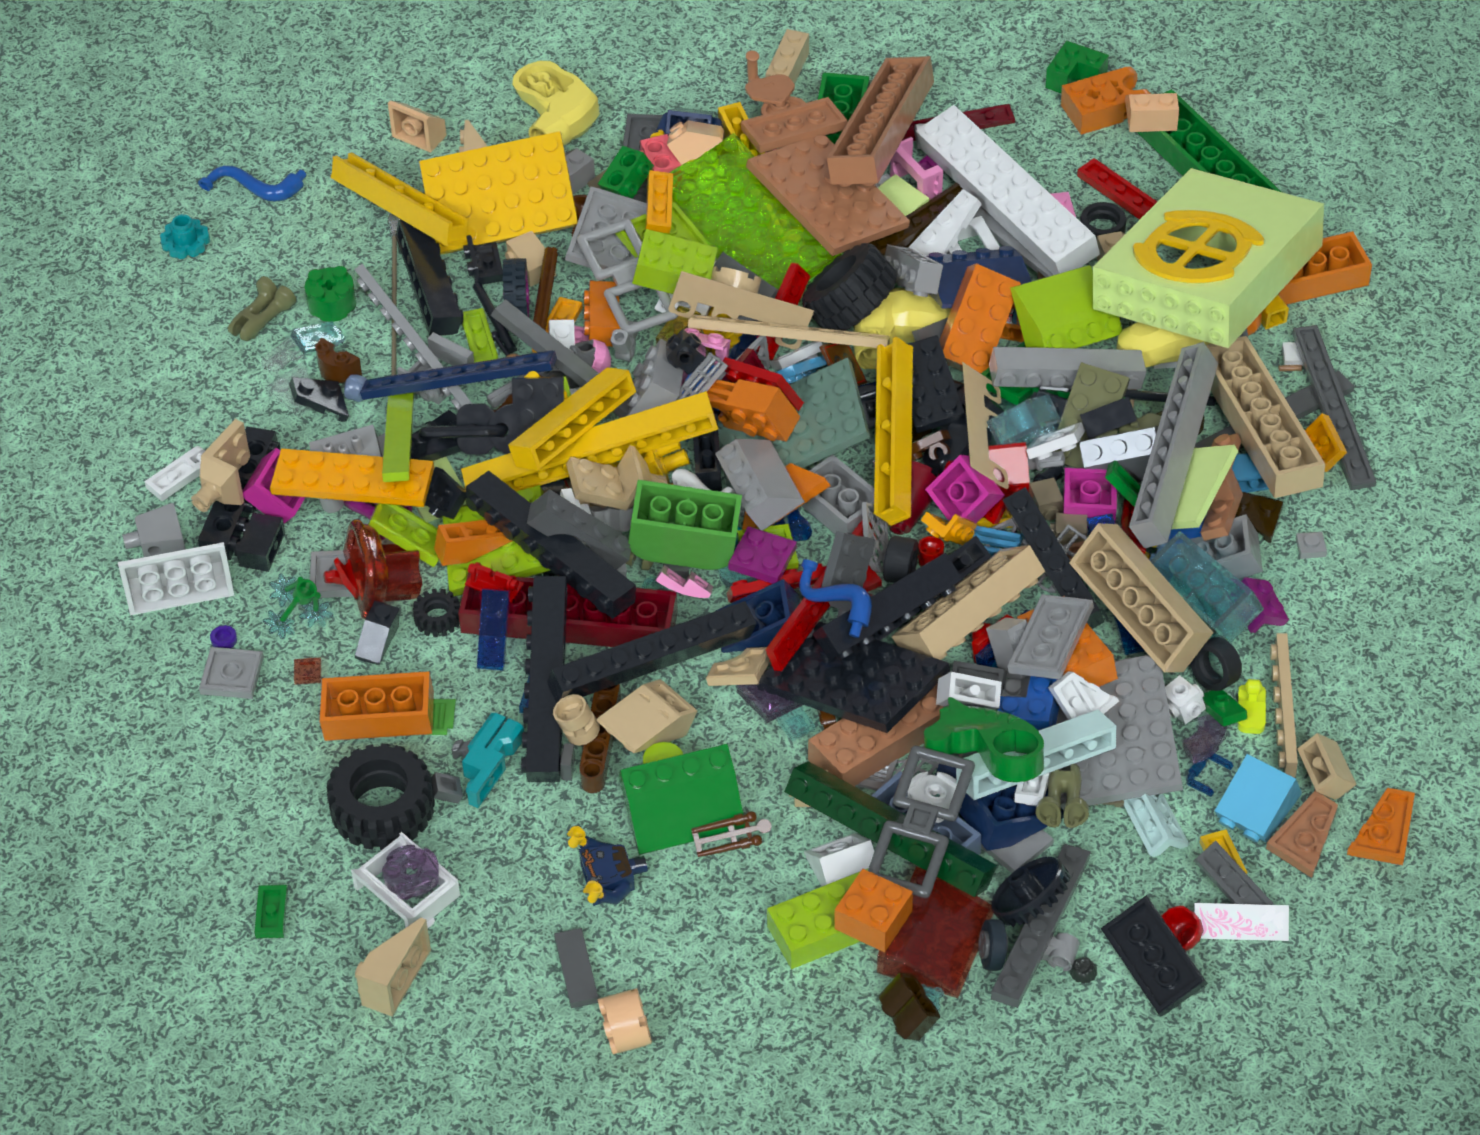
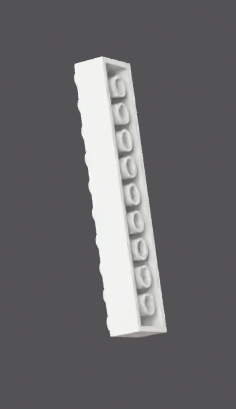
[916,105,1100,275]

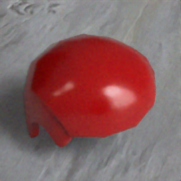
[1161,905,1204,951]

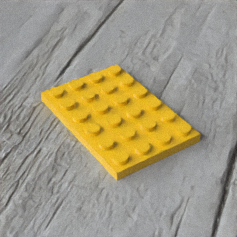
[419,131,578,255]

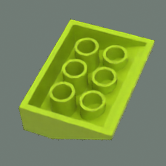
[1010,265,1122,349]

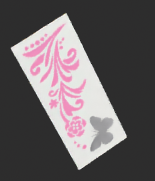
[1195,903,1289,941]

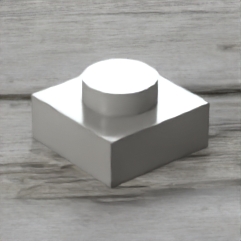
[1296,532,1327,559]

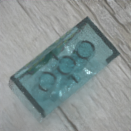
[1150,531,1264,643]

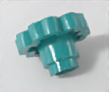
[160,214,210,259]

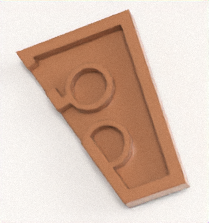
[1266,790,1338,878]

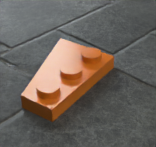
[1347,788,1415,865]

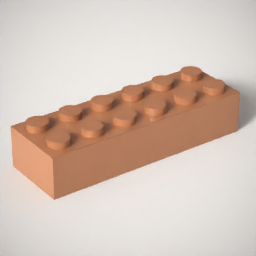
[808,684,944,786]

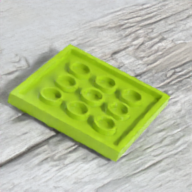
[443,485,550,596]

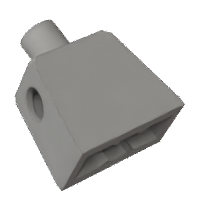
[122,503,185,557]

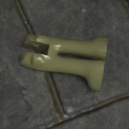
[228,276,296,341]
[1036,764,1089,828]

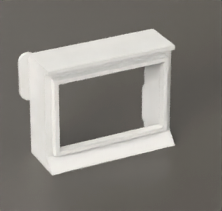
[351,832,460,928]

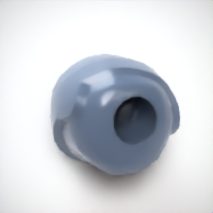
[344,375,367,402]

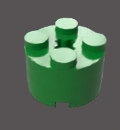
[304,266,356,322]

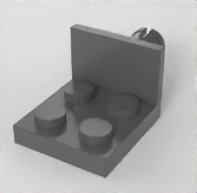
[821,531,875,617]

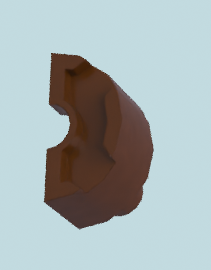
[315,337,362,383]

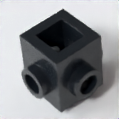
[666,329,706,375]

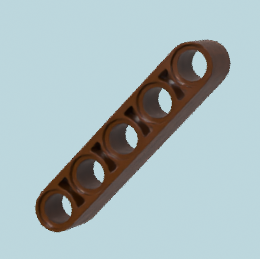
[580,684,621,793]

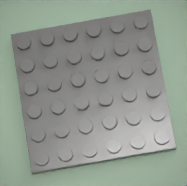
[1002,655,1183,810]

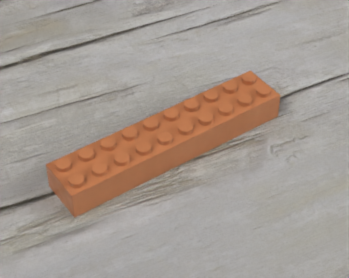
[827,56,934,187]

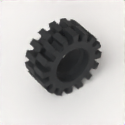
[413,589,460,637]

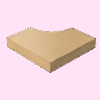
[706,647,770,686]

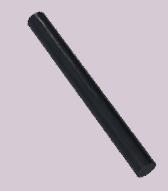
[473,282,517,353]

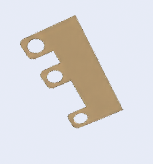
[668,271,814,349]

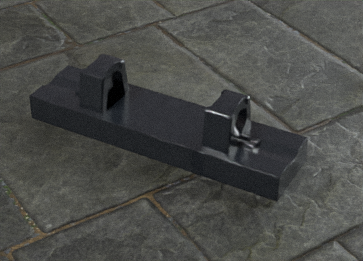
[411,420,461,461]

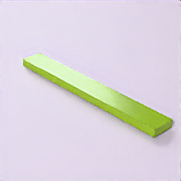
[382,392,414,482]

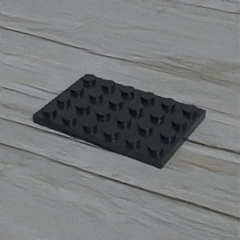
[757,622,950,733]

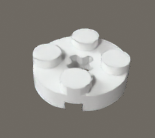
[907,772,957,823]

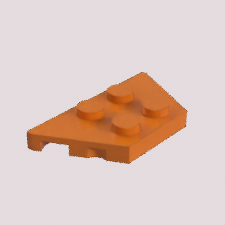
[742,463,831,530]

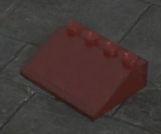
[877,867,994,998]

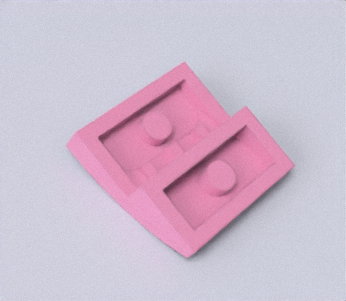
[656,565,713,598]

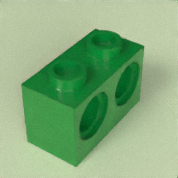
[597,146,654,199]

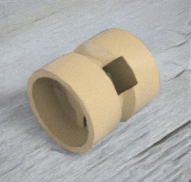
[553,694,600,746]

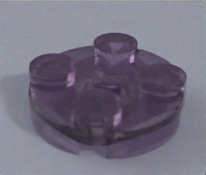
[382,845,439,900]

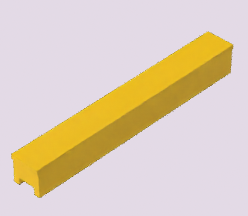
[331,152,468,246]
[874,336,913,526]

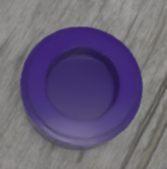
[210,625,237,649]

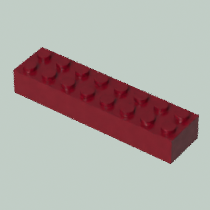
[458,573,678,647]

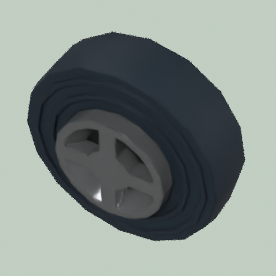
[978,919,1008,971]

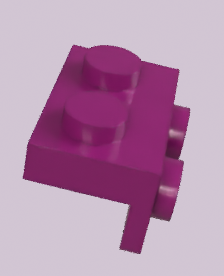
[1231,577,1289,633]

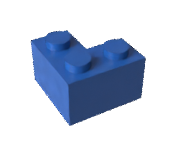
[996,676,1060,731]

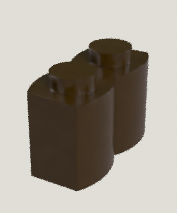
[878,972,940,1041]

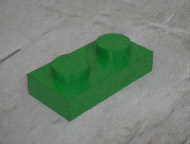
[254,885,288,938]

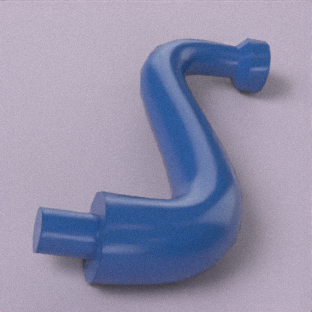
[198,166,307,202]
[799,559,872,638]

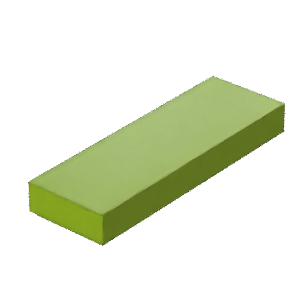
[462,308,499,362]

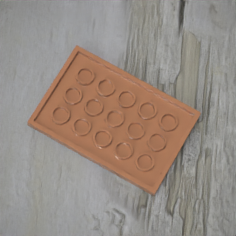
[746,135,910,256]

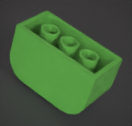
[628,480,742,570]

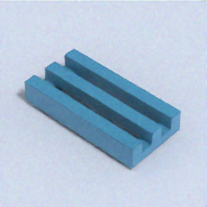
[972,526,1023,556]

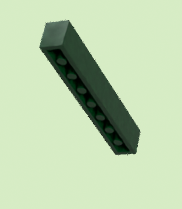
[784,761,997,897]

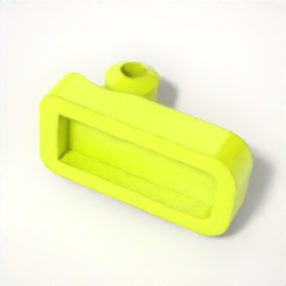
[1237,679,1266,734]

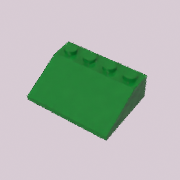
[618,744,745,855]

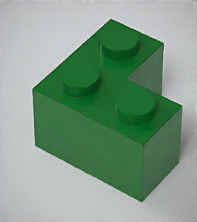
[1045,41,1109,93]

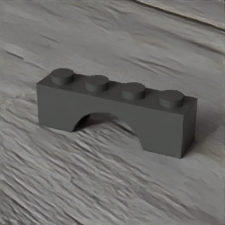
[527,489,631,570]

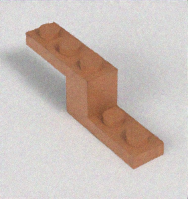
[1200,433,1243,541]

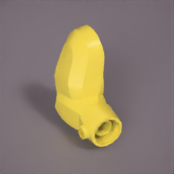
[512,61,600,146]
[853,287,952,369]
[1116,322,1212,367]

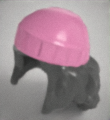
[546,339,611,389]

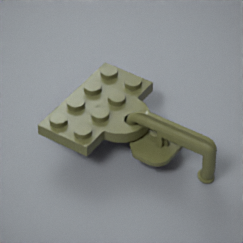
[1052,362,1198,469]

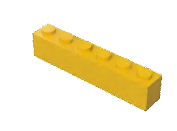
[508,367,636,470]

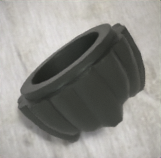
[1070,957,1097,984]

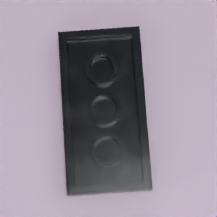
[1101,895,1208,1016]

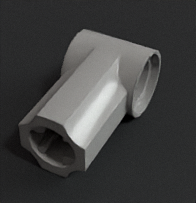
[1042,933,1080,971]

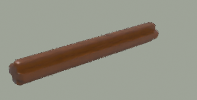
[533,246,558,331]

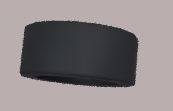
[1080,202,1126,240]
[1190,637,1242,691]

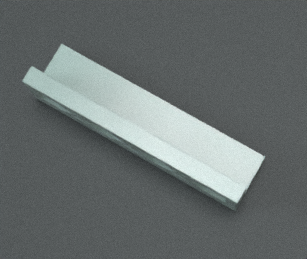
[1123,794,1190,857]

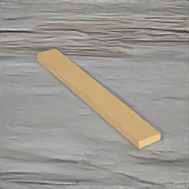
[688,315,890,348]

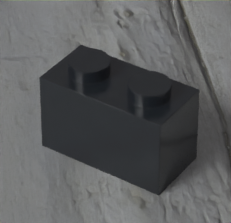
[234,512,285,572]

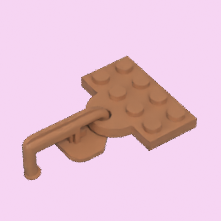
[741,50,848,153]

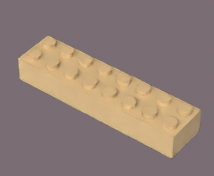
[1206,336,1325,498]

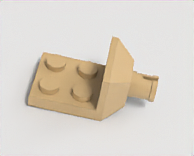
[191,419,250,512]
[566,445,667,511]

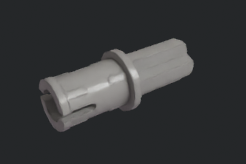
[1027,451,1065,472]

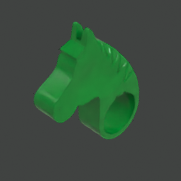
[924,697,1044,782]

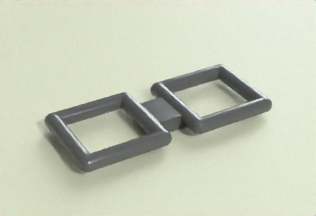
[868,745,975,898]

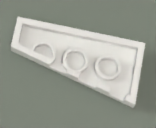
[908,189,982,256]

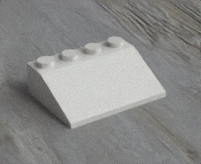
[118,542,235,615]

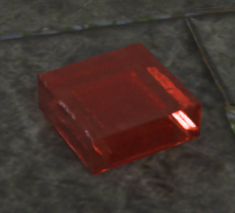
[294,657,322,685]

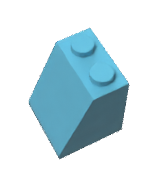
[1215,754,1302,843]

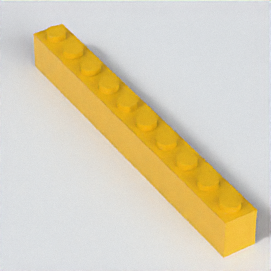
[461,391,718,491]

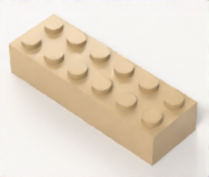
[1069,523,1213,672]
[891,545,1045,660]

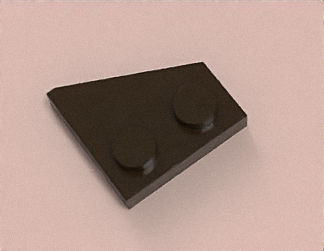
[1235,492,1284,543]

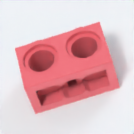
[640,134,682,185]

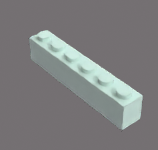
[956,710,1116,800]

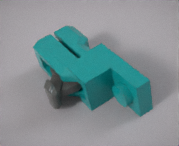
[452,713,524,808]

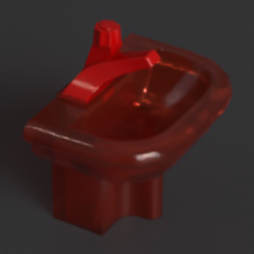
[323,519,422,619]

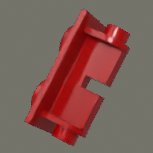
[465,562,524,603]

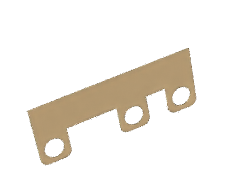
[962,362,1009,489]

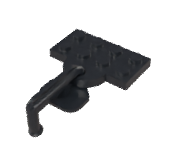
[858,335,966,433]
[419,377,567,480]

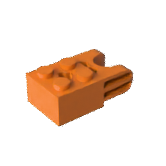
[1061,66,1151,135]
[707,379,800,442]

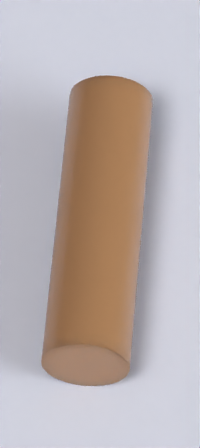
[1278,365,1302,371]

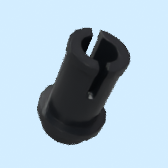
[1033,466,1064,482]

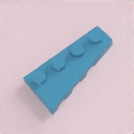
[775,356,828,384]

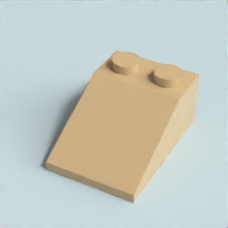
[355,918,431,1016]

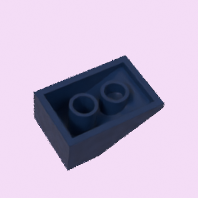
[715,579,800,653]

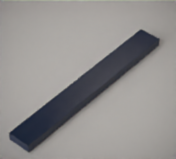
[360,350,557,400]

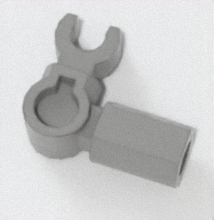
[610,320,638,362]

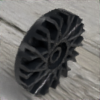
[991,857,1071,928]

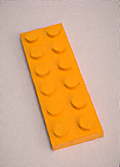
[270,448,434,507]

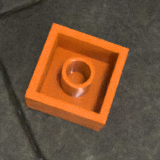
[835,868,913,952]

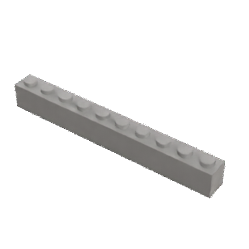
[1129,342,1218,548]

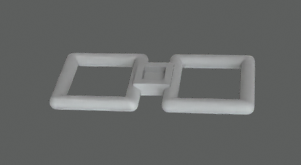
[577,219,678,335]

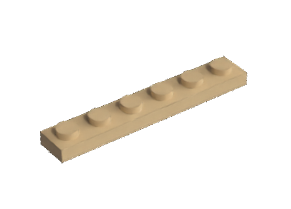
[1270,633,1298,778]

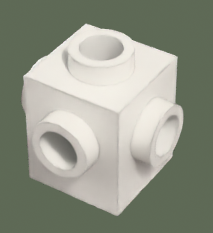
[1165,675,1206,725]

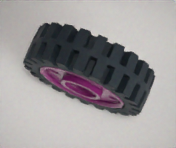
[503,258,530,332]

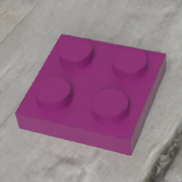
[728,526,797,584]

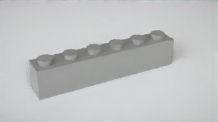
[989,347,1146,389]

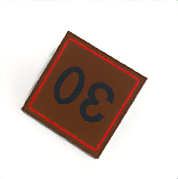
[819,343,868,386]

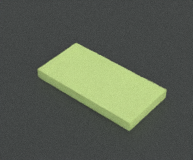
[1171,445,1238,529]

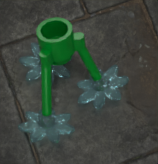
[263,573,333,639]

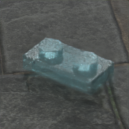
[290,321,345,354]

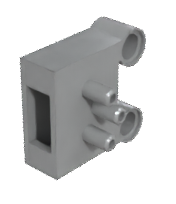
[309,424,383,513]

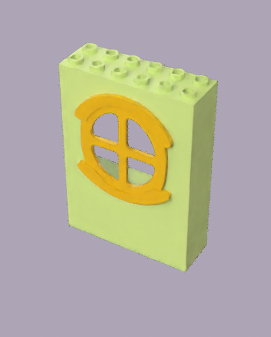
[1093,168,1324,348]

